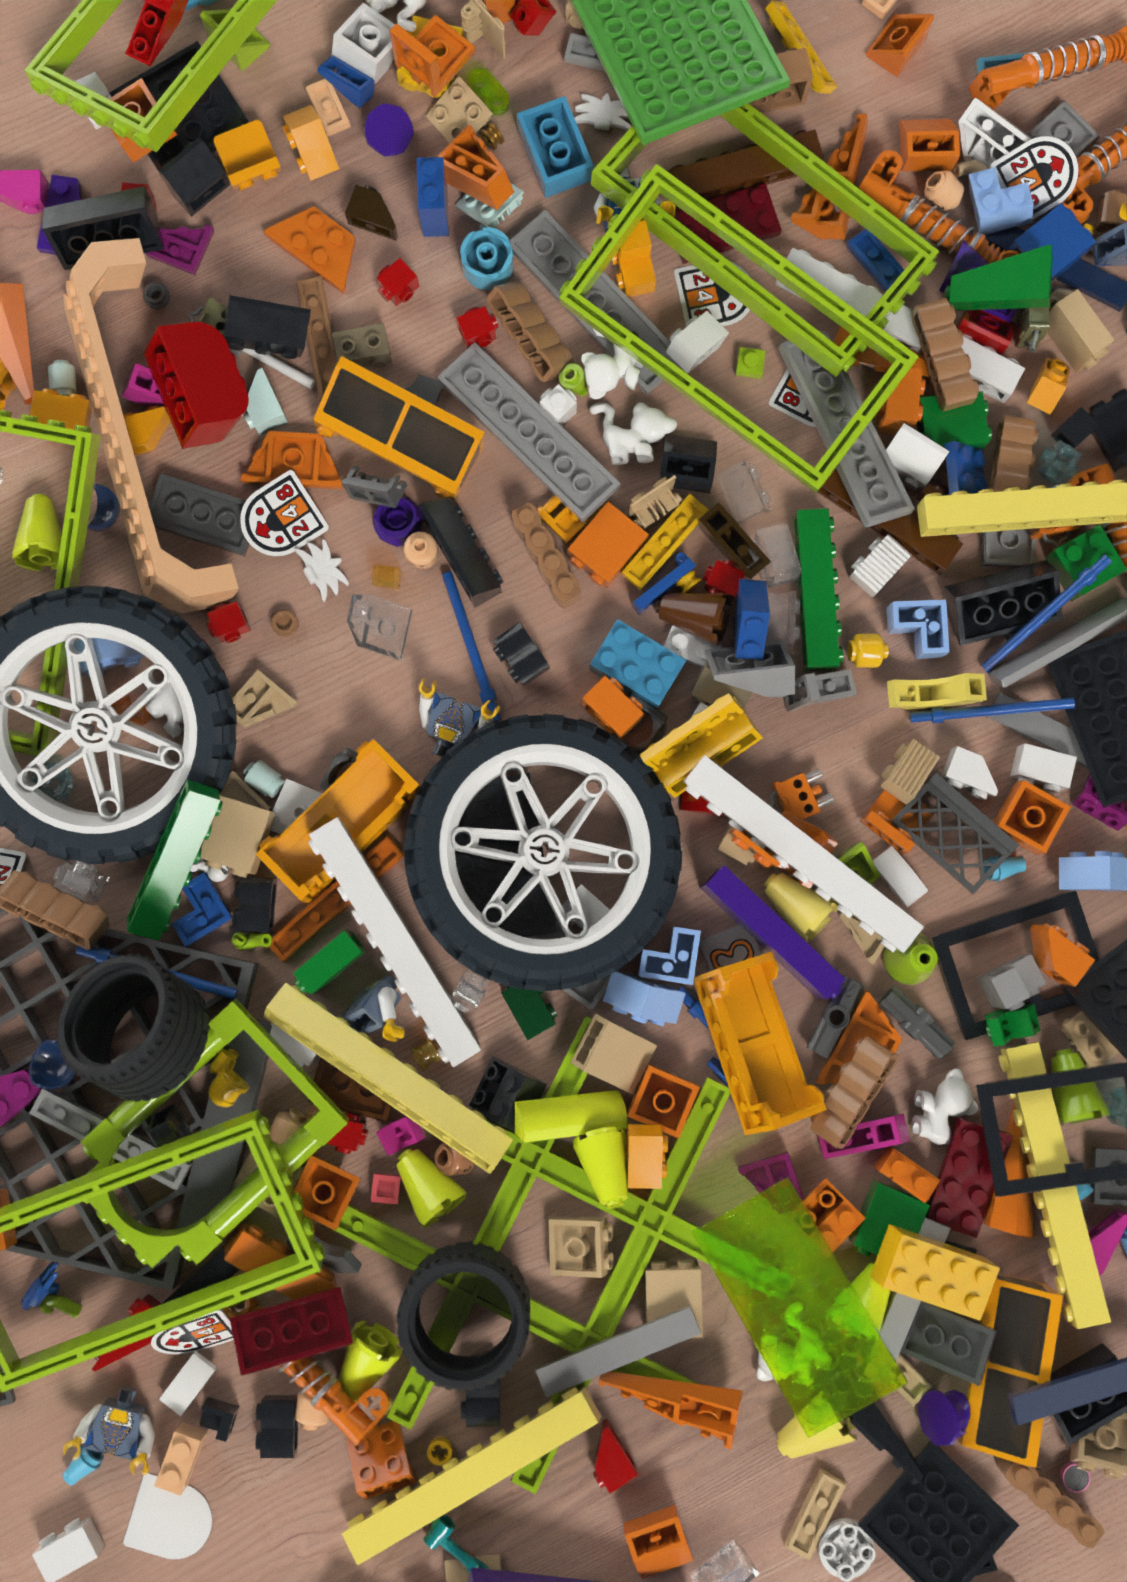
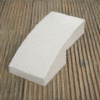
[873,846,928,907]
[159,1351,217,1416]

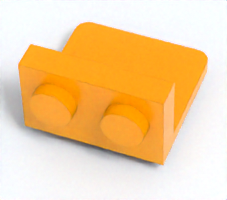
[214,120,282,191]

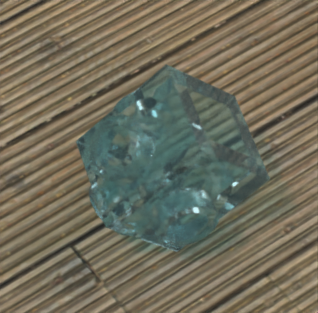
[1036,440,1082,484]
[1103,1086,1127,1129]

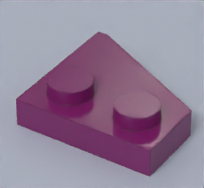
[145,225,214,275]
[0,1069,42,1127]
[738,1151,804,1214]

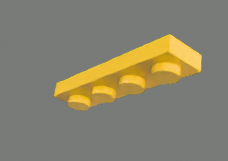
[765,1,838,94]
[621,493,709,591]

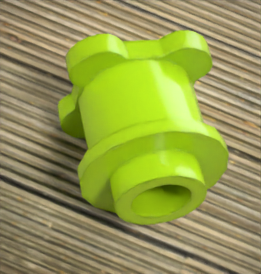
[559,363,588,397]

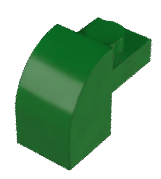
[985,1003,1041,1047]

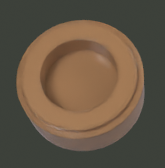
[271,609,299,637]

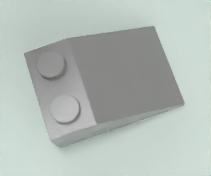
[705,641,795,698]

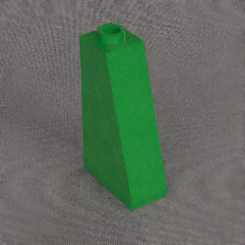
[945,245,1053,311]

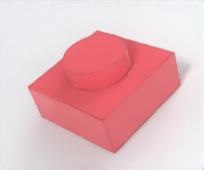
[370,1172,401,1205]

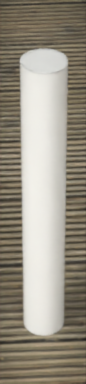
[243,348,316,389]

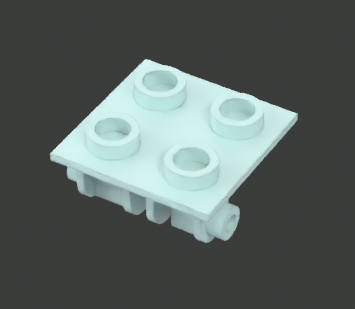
[455,183,524,230]

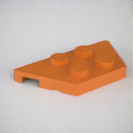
[263,206,356,294]
[241,431,343,490]
[816,990,903,1085]

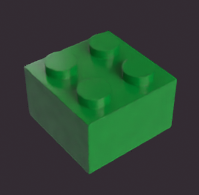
[1045,525,1127,602]

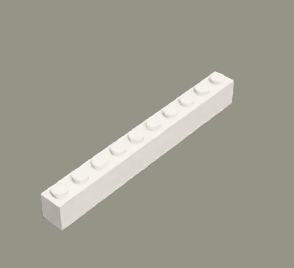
[775,248,1025,404]
[683,755,924,953]
[308,817,481,1068]

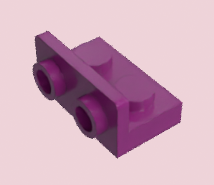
[1073,773,1127,831]

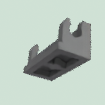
[342,466,408,509]

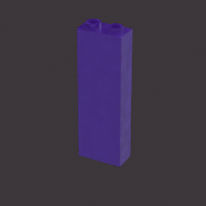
[700,865,846,999]

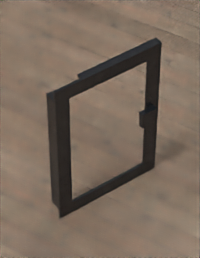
[932,890,1099,1040]
[976,1062,1127,1197]

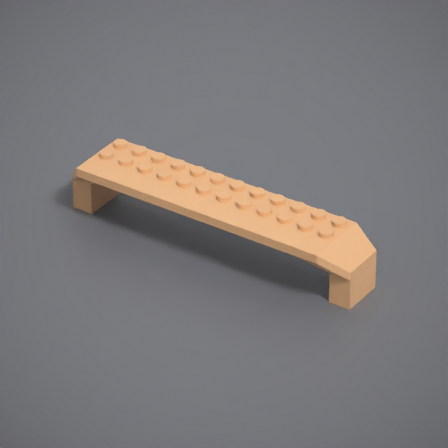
[63,238,239,613]

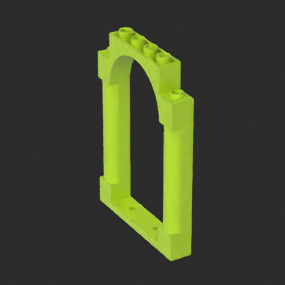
[81,999,349,1268]

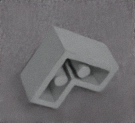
[977,954,1047,1011]

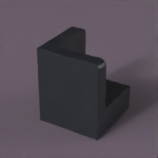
[1051,407,1100,454]
[199,1397,239,1442]

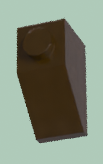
[345,185,398,241]

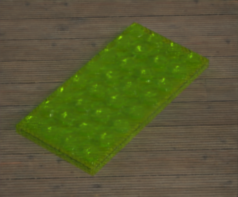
[692,1177,908,1438]

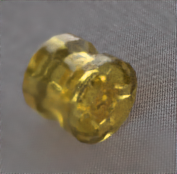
[411,1037,442,1071]

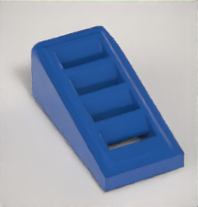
[317,55,375,108]

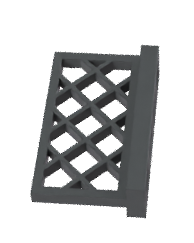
[891,773,1019,895]

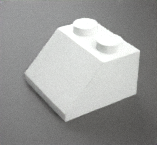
[331,3,395,84]
[886,423,949,492]

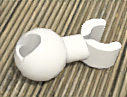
[190,858,229,882]

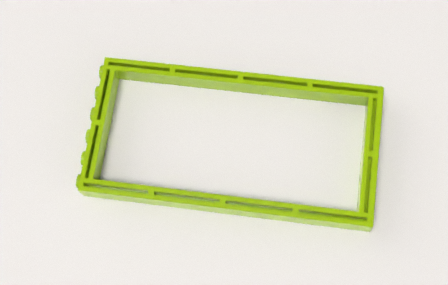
[24,0,277,153]
[591,103,939,378]
[559,164,919,493]
[0,410,101,756]
[0,1109,325,1392]

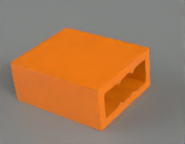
[567,501,649,588]

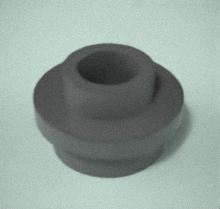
[143,282,170,309]

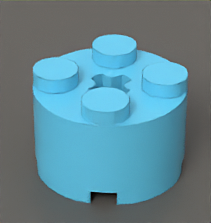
[460,227,514,291]

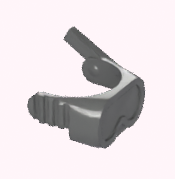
[628,693,668,754]
[320,748,358,792]

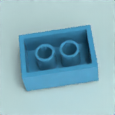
[517,96,594,198]
[589,619,686,709]

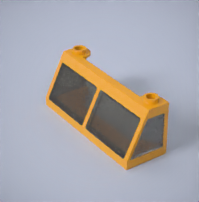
[313,356,485,501]
[957,1275,1063,1467]

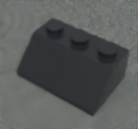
[223,295,311,359]
[1050,1343,1127,1445]

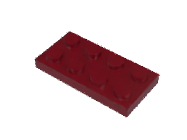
[674,183,782,264]
[925,1117,1013,1238]
[230,1287,354,1376]

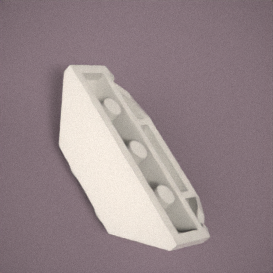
[958,97,1032,168]

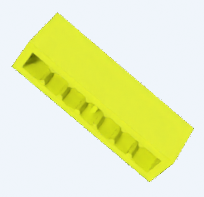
[515,1090,628,1143]

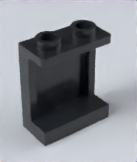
[1089,388,1127,473]

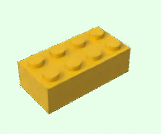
[870,1224,1000,1321]

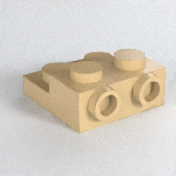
[548,1216,614,1278]
[1070,1413,1127,1479]

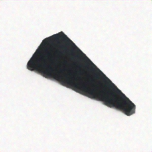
[813,1347,924,1485]

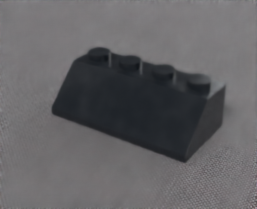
[42,186,164,270]
[419,497,504,608]
[944,560,1062,646]

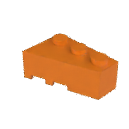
[437,124,514,210]

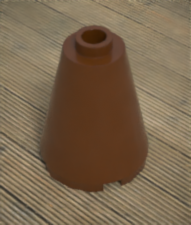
[655,593,731,646]

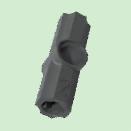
[806,975,865,1059]
[878,986,955,1059]

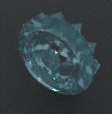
[30,763,74,803]

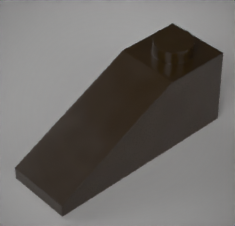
[698,502,771,580]

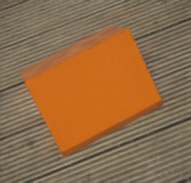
[866,14,934,77]
[294,1155,361,1230]

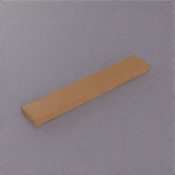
[296,276,352,427]

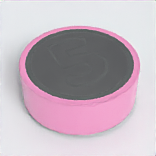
[1060,1461,1090,1493]

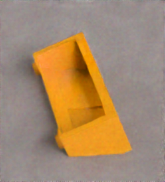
[256,739,421,904]
[693,951,827,1135]

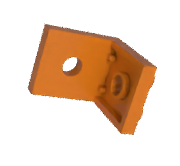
[390,14,476,98]

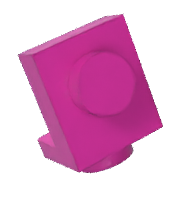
[377,1116,426,1156]

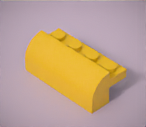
[639,693,763,798]

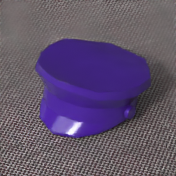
[364,103,414,157]
[373,497,423,547]
[917,1389,970,1446]

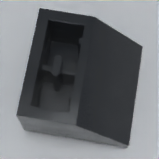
[159,137,231,217]
[659,434,717,493]
[469,1056,547,1131]

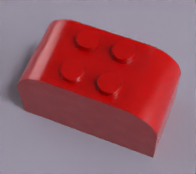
[143,322,249,449]

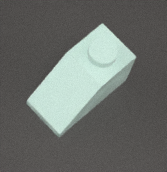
[244,368,288,435]

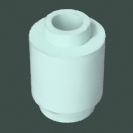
[48,360,77,396]
[243,760,285,798]

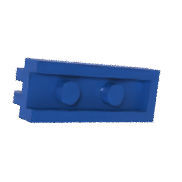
[846,229,904,292]
[632,553,696,615]

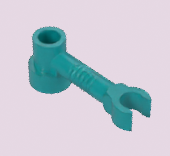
[423,1514,490,1573]

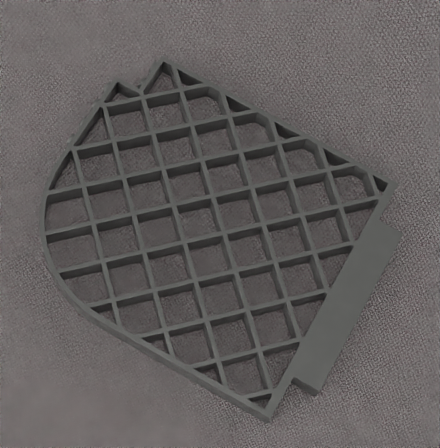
[0,908,272,1290]

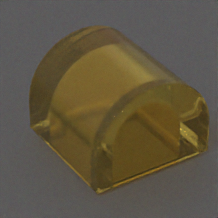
[372,564,403,590]

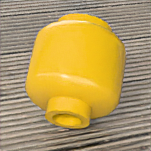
[847,634,889,668]

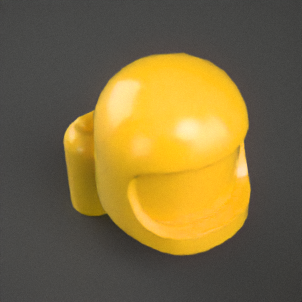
[208,1049,250,1107]

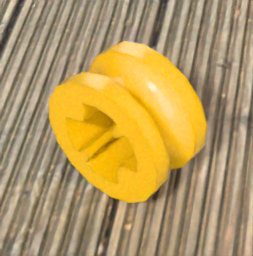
[675,570,702,593]
[427,1436,453,1466]

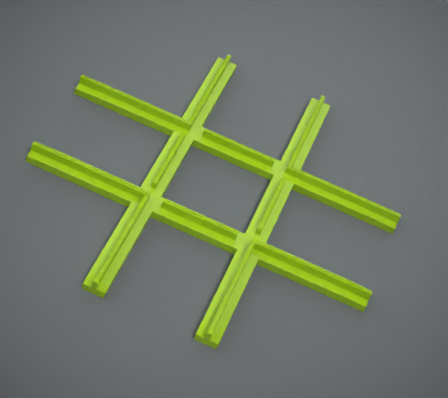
[329,1015,795,1494]

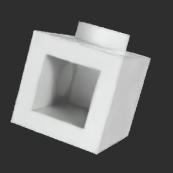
[540,384,577,426]

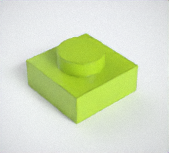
[735,347,766,379]

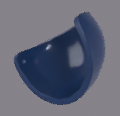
[87,484,120,531]
[29,1040,74,1089]

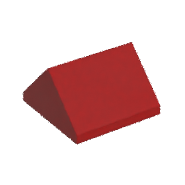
[957,310,1016,355]

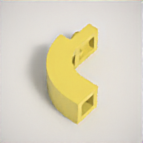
[887,673,987,710]

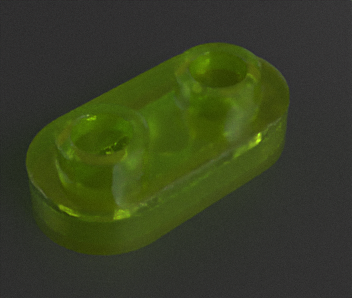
[467,68,510,116]

